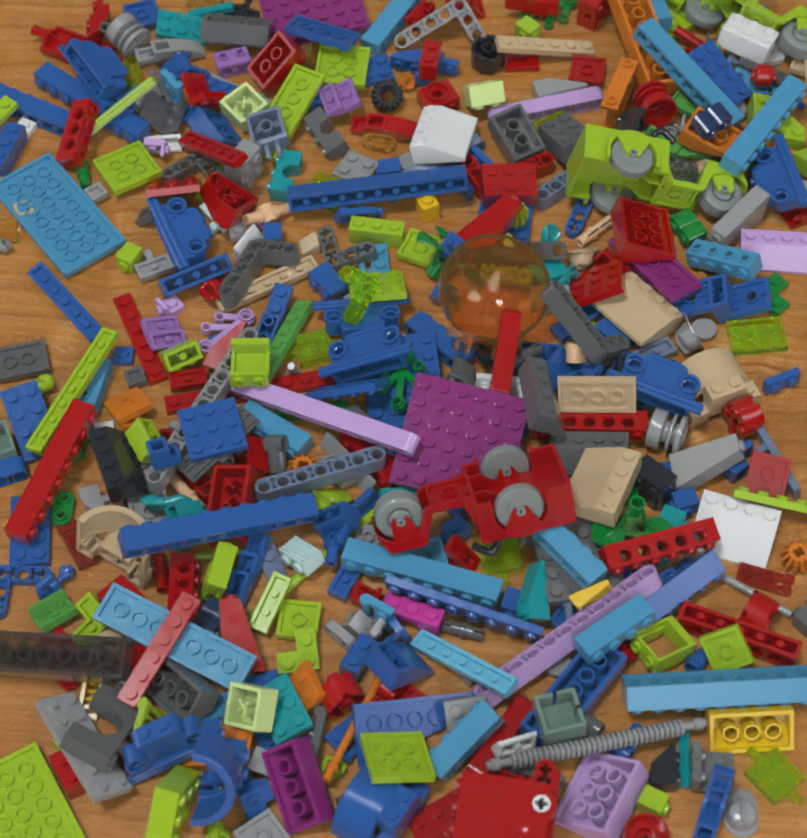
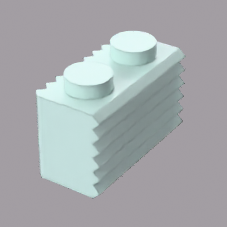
[279,535,325,577]

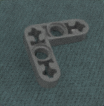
[162,152,224,182]
[318,226,377,272]

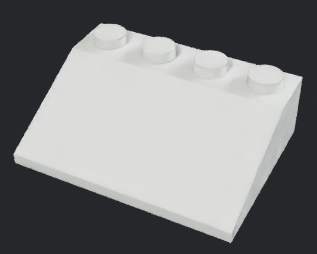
[409,105,478,164]
[693,489,782,572]

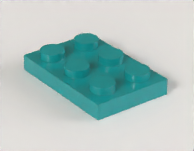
[155,9,205,47]
[263,673,315,746]

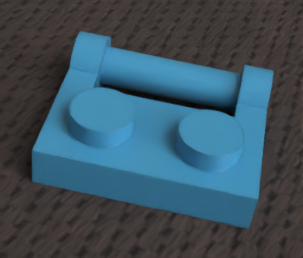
[160,68,184,104]
[356,243,390,275]
[360,594,395,634]

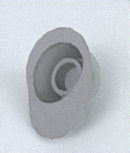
[675,312,705,354]
[723,788,759,838]

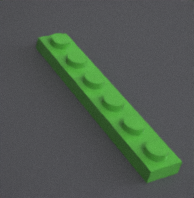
[269,300,313,383]

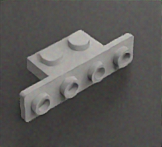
[318,432,376,493]

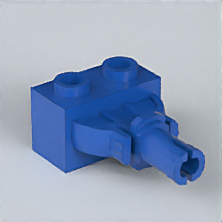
[313,501,360,567]

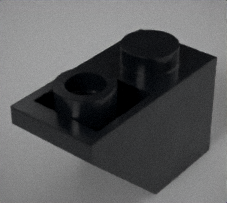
[649,744,681,793]

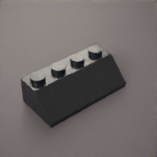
[87,426,149,503]

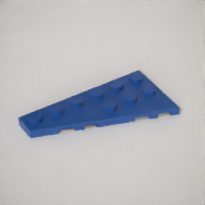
[351,691,475,769]

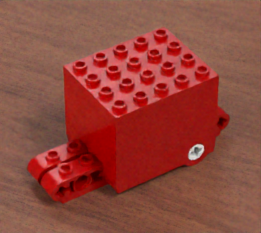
[449,759,561,838]

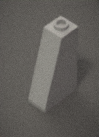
[708,185,770,246]
[669,433,746,489]

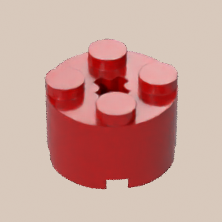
[721,395,765,439]
[739,589,780,629]
[320,671,365,718]

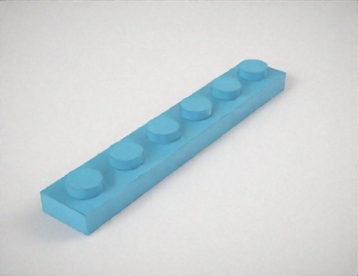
[410,629,519,698]

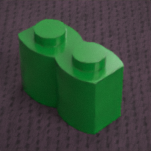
[669,208,708,248]

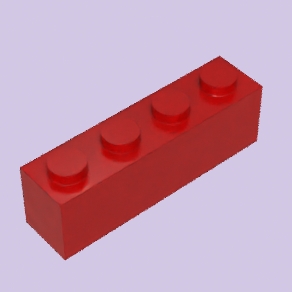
[340,433,399,488]

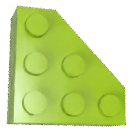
[747,93,806,151]
[145,765,201,838]

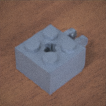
[245,105,291,160]

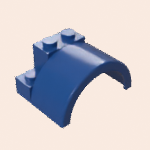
[190,717,250,826]
[331,764,431,838]

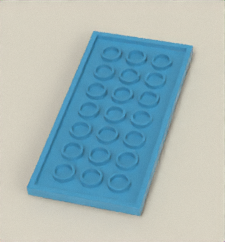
[0,152,127,279]

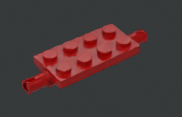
[30,25,124,63]

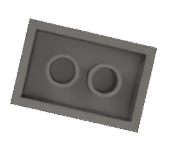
[487,103,546,163]
[538,113,584,165]

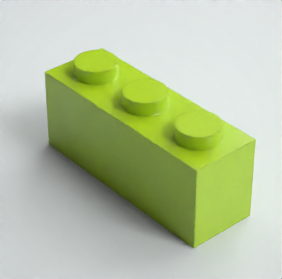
[348,215,405,249]

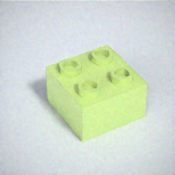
[462,79,506,110]
[219,82,269,134]
[224,682,279,732]

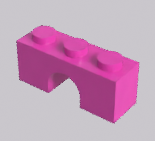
[383,591,445,637]

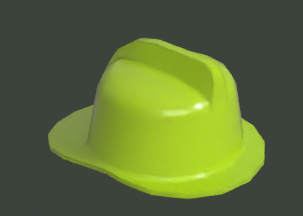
[312,488,352,511]

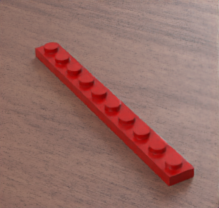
[164,370,354,416]

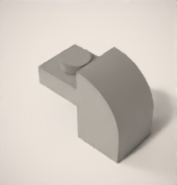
[78,483,124,512]
[341,609,386,640]

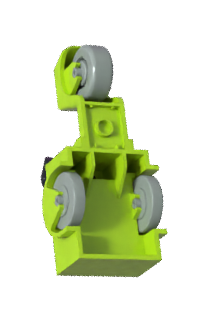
[668,0,807,59]
[565,123,748,218]

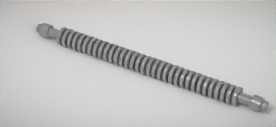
[486,717,707,772]

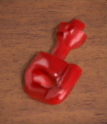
[198,271,230,301]

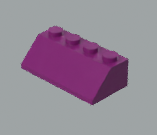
[261,736,334,835]

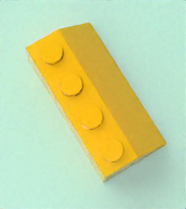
[705,704,794,754]

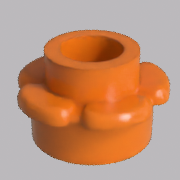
[399,74,415,91]

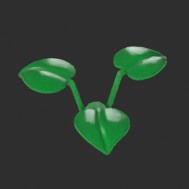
[416,225,483,286]
[592,485,679,547]

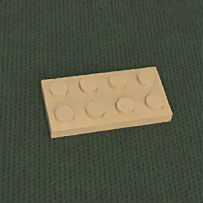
[557,376,636,413]

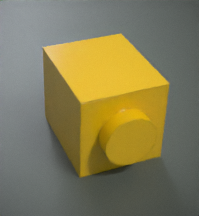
[416,195,439,224]

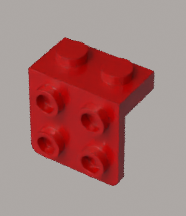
[180,73,227,107]

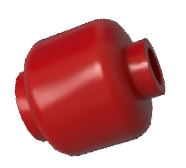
[750,64,777,88]

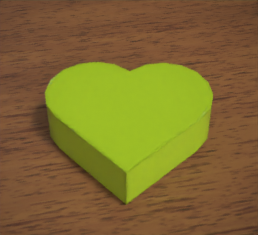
[320,755,347,782]

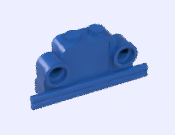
[57,39,128,109]
[749,133,807,212]
[146,196,213,272]
[312,295,410,341]
[319,325,412,384]
[607,353,704,418]
[122,713,203,786]

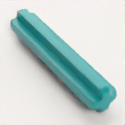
[188,1,235,17]
[678,730,691,789]

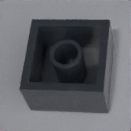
[634,454,678,511]

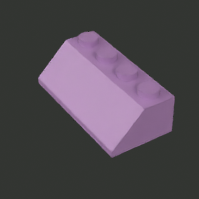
[738,229,807,275]

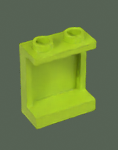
[229,338,271,387]

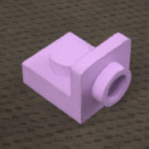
[143,137,169,159]
[155,294,185,316]

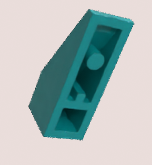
[517,560,550,624]

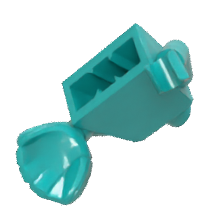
[529,223,580,286]
[139,494,207,553]

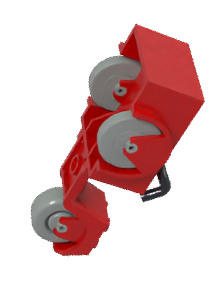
[371,443,577,556]

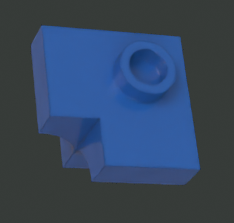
[146,436,183,471]
[236,775,275,821]

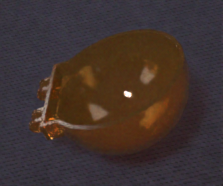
[438,233,551,360]

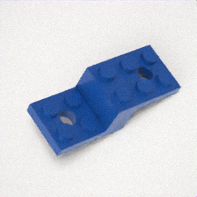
[673,273,773,323]
[513,341,604,393]

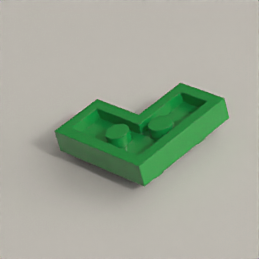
[750,272,790,318]

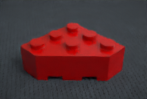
[200,170,259,230]

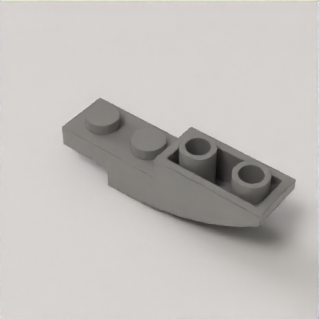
[134,39,205,66]

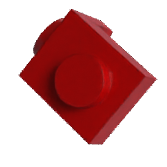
[348,581,383,610]

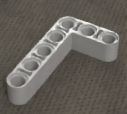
[393,0,485,49]

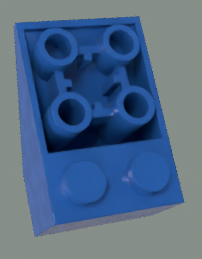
[364,640,435,691]

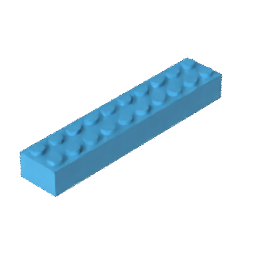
[621,665,807,714]

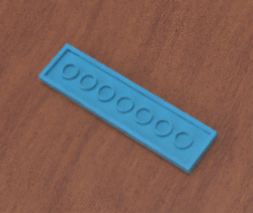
[92,582,258,690]

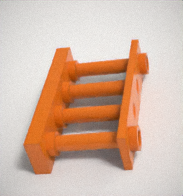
[599,57,638,129]

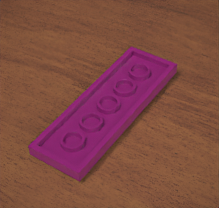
[608,237,702,303]

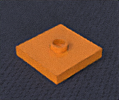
[103,386,154,425]

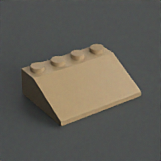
[591,271,684,347]
[570,447,642,528]

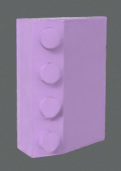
[555,752,650,838]

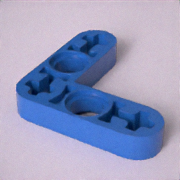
[0,565,52,620]

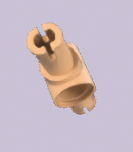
[242,202,291,225]

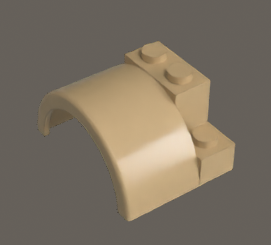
[682,348,761,427]
[76,505,153,590]

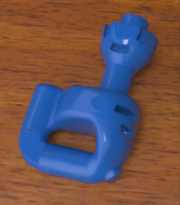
[36,564,75,601]

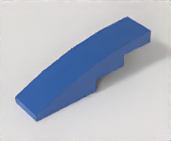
[226,534,270,608]

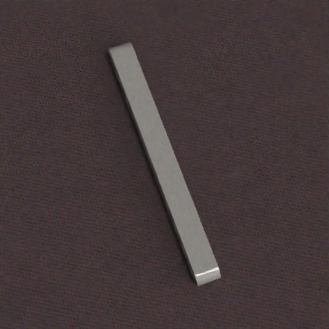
[145,327,259,494]

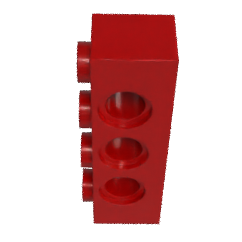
[55,98,100,169]
[167,552,200,623]

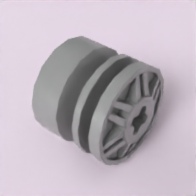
[105,12,151,59]
[644,408,688,453]

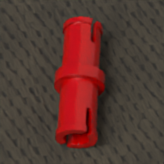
[672,24,705,49]
[153,553,169,594]

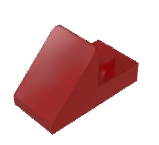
[443,534,481,572]

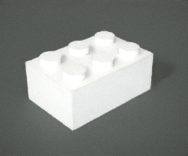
[716,13,779,64]

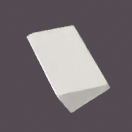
[146,134,182,154]
[233,224,263,260]
[491,731,537,758]

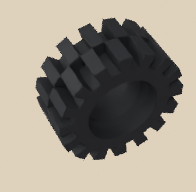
[371,79,403,113]

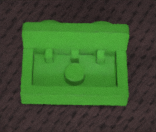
[28,589,79,634]

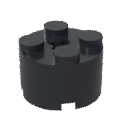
[471,34,505,76]

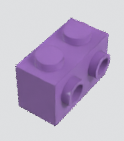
[213,46,251,78]

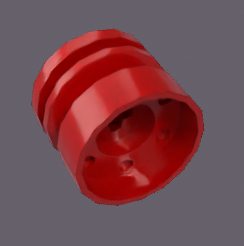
[632,80,677,127]
[621,813,670,838]

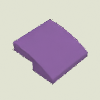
[318,77,363,117]
[140,315,186,351]

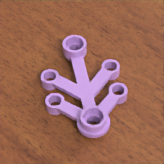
[198,308,255,356]

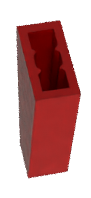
[456,194,525,244]
[219,595,265,674]

